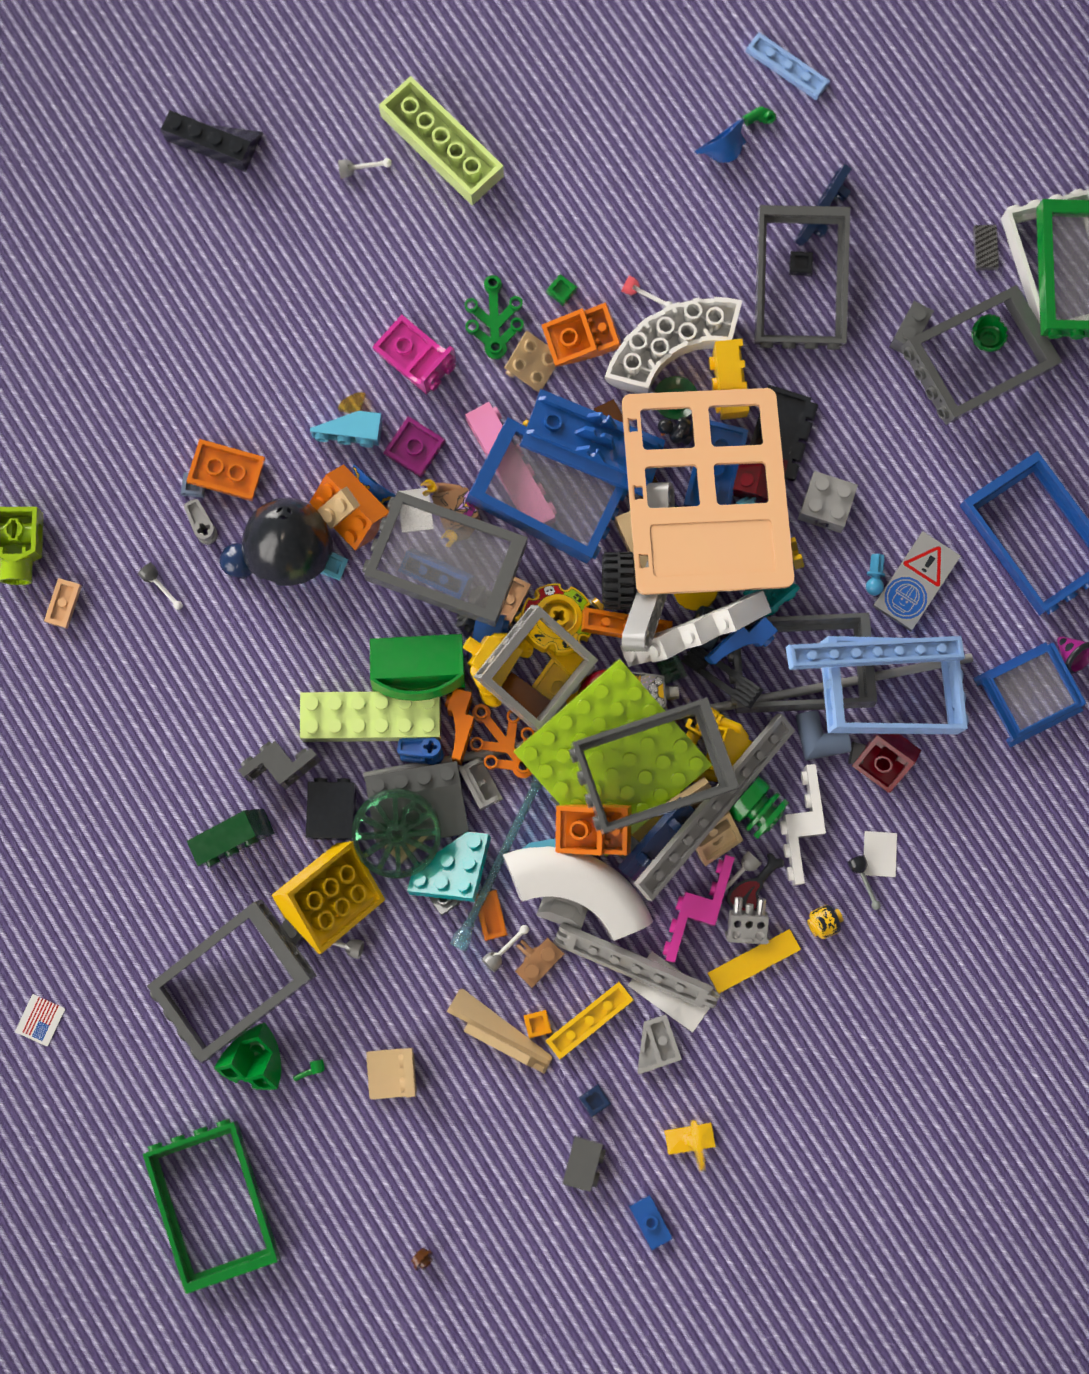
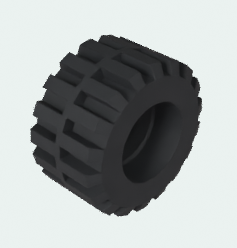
[602,552,636,610]

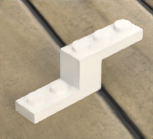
[780,764,826,886]

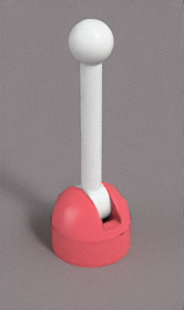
[621,275,673,307]

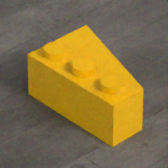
[709,338,749,420]

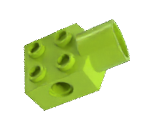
[0,507,44,585]

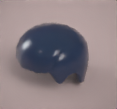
[220,543,252,579]

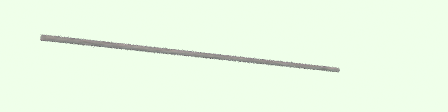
[363,653,973,781]

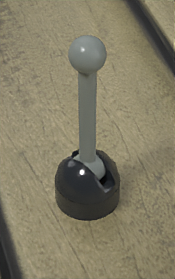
[847,854,881,910]

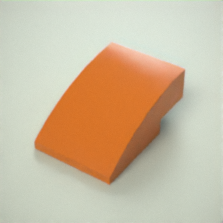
[541,302,622,367]
[555,804,632,856]

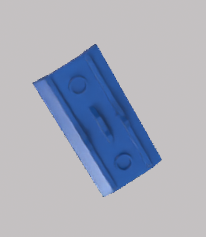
[520,389,665,496]

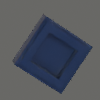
[578,1084,611,1117]

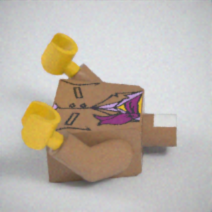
[420,479,480,548]

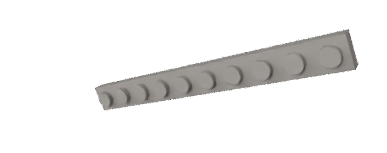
[634,714,795,901]

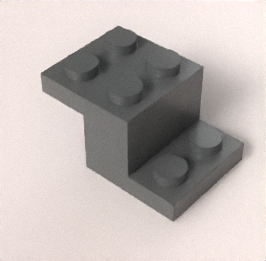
[238,741,322,790]

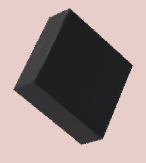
[789,251,813,276]

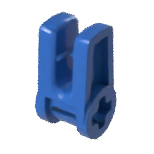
[397,737,444,765]

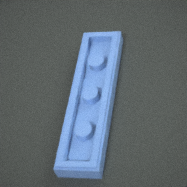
[746,32,830,101]

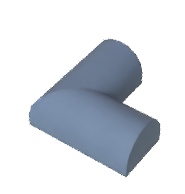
[795,710,851,761]

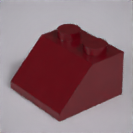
[733,459,788,503]
[852,734,922,793]

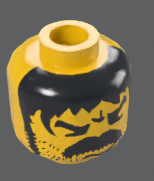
[807,904,844,939]

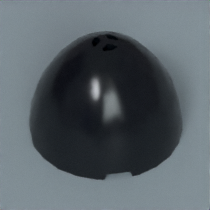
[242,497,333,586]

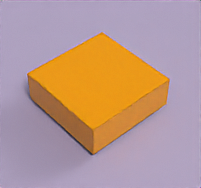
[524,1010,552,1039]

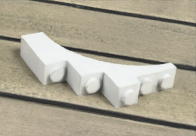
[620,591,771,667]

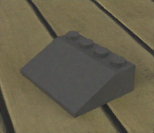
[365,761,469,849]

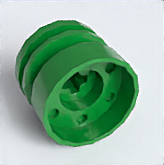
[729,776,789,839]

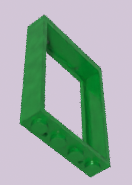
[142,1118,281,1294]

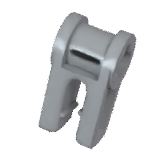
[184,499,218,545]

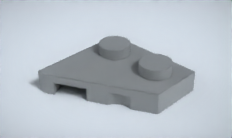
[637,1014,682,1074]

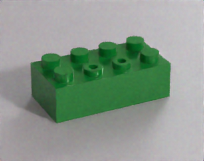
[370,634,465,701]

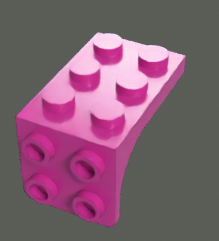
[372,315,456,395]

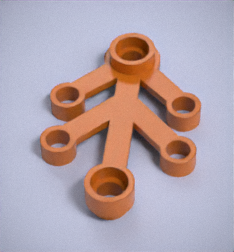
[470,704,534,779]

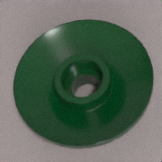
[654,376,697,420]

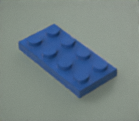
[683,420,749,507]

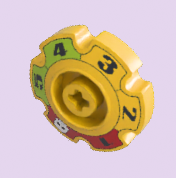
[520,583,591,656]

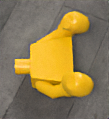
[463,633,534,708]
[693,707,753,782]

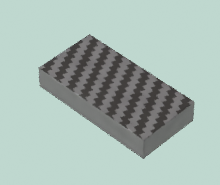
[973,225,999,270]

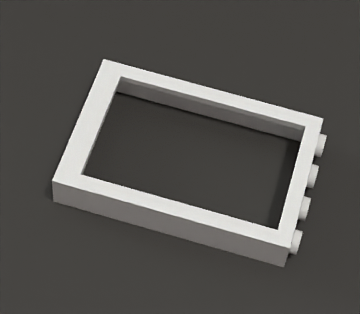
[1001,189,1089,339]

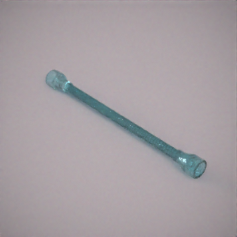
[449,775,542,952]

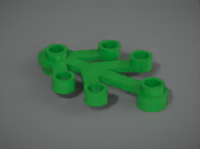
[465,275,524,360]

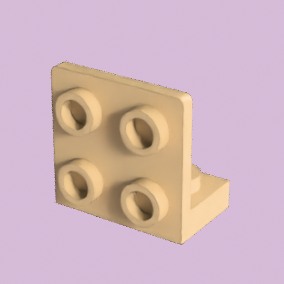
[366,1048,417,1099]

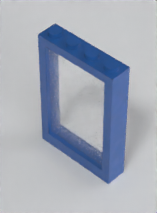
[465,417,628,564]

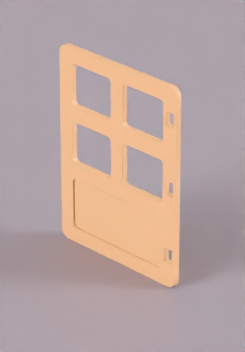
[622,388,794,595]

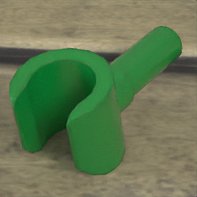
[293,1059,325,1082]

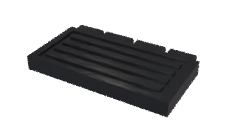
[750,385,819,482]

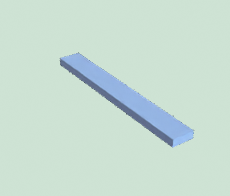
[786,636,965,670]

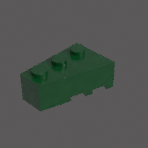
[186,808,275,868]

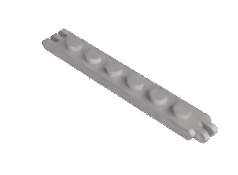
[553,923,720,1008]

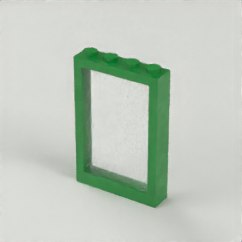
[1036,199,1089,340]

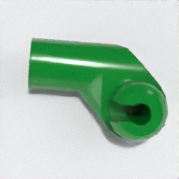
[742,107,776,126]

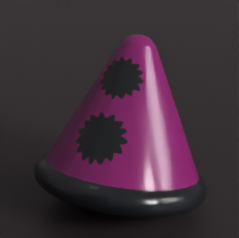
[1057,636,1089,674]

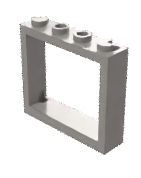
[473,605,598,731]

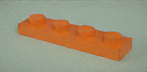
[581,607,673,638]

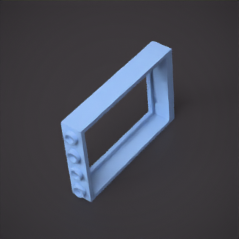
[820,636,969,735]

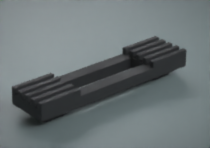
[681,647,763,709]

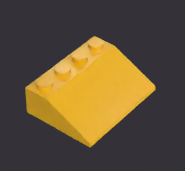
[272,841,385,954]

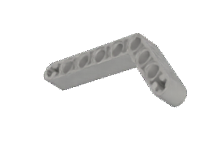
[622,482,675,651]

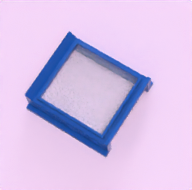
[973,642,1087,747]

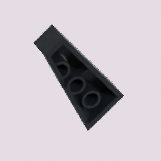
[161,110,263,172]

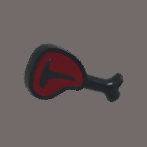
[726,853,784,911]

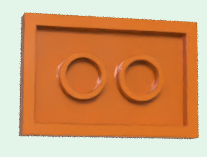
[186,439,266,502]

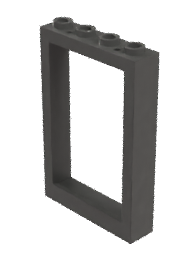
[754,205,850,350]
[900,285,1062,425]
[726,613,877,714]
[569,697,739,835]
[147,899,317,1063]

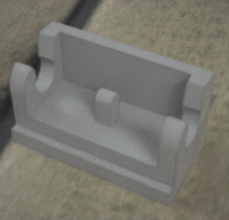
[458,758,503,811]

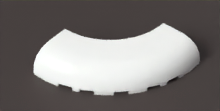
[605,297,742,394]
[503,846,653,941]

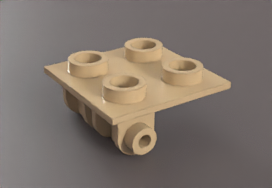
[504,330,556,393]

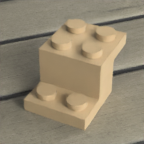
[666,777,744,867]

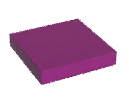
[383,416,446,478]

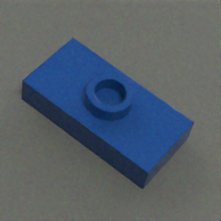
[629,1195,673,1250]

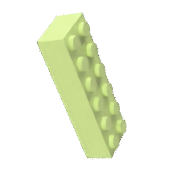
[379,76,504,206]
[300,692,441,742]

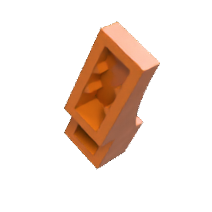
[445,689,475,765]

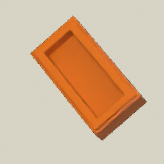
[475,890,508,941]

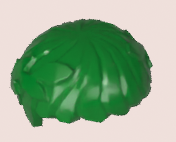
[972,314,1008,352]

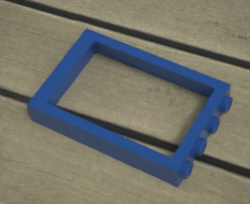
[960,451,1089,616]

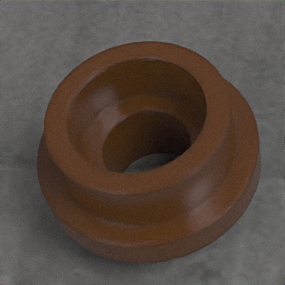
[411,1247,433,1270]

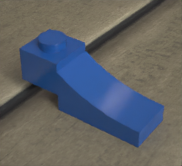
[704,617,778,665]

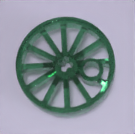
[352,789,441,879]

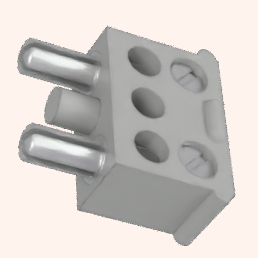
[725,897,769,944]

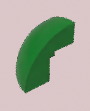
[214,1022,281,1090]

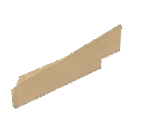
[447,989,552,1074]

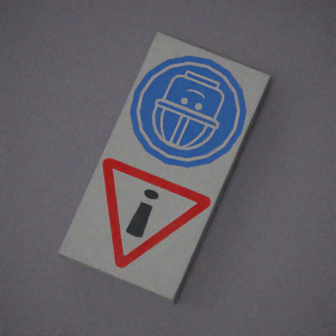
[873,531,961,631]

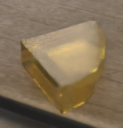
[338,392,366,414]

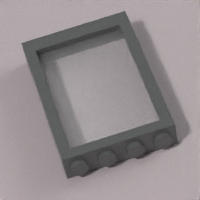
[362,491,528,627]

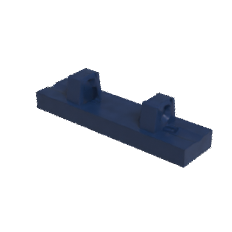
[794,164,852,247]
[618,797,696,881]

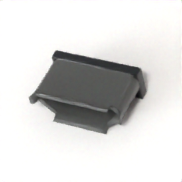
[848,742,866,764]

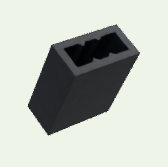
[306,778,356,840]

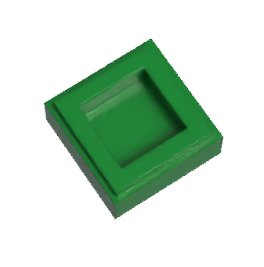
[546,274,577,306]

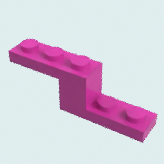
[662,855,735,963]

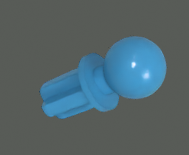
[866,553,885,596]

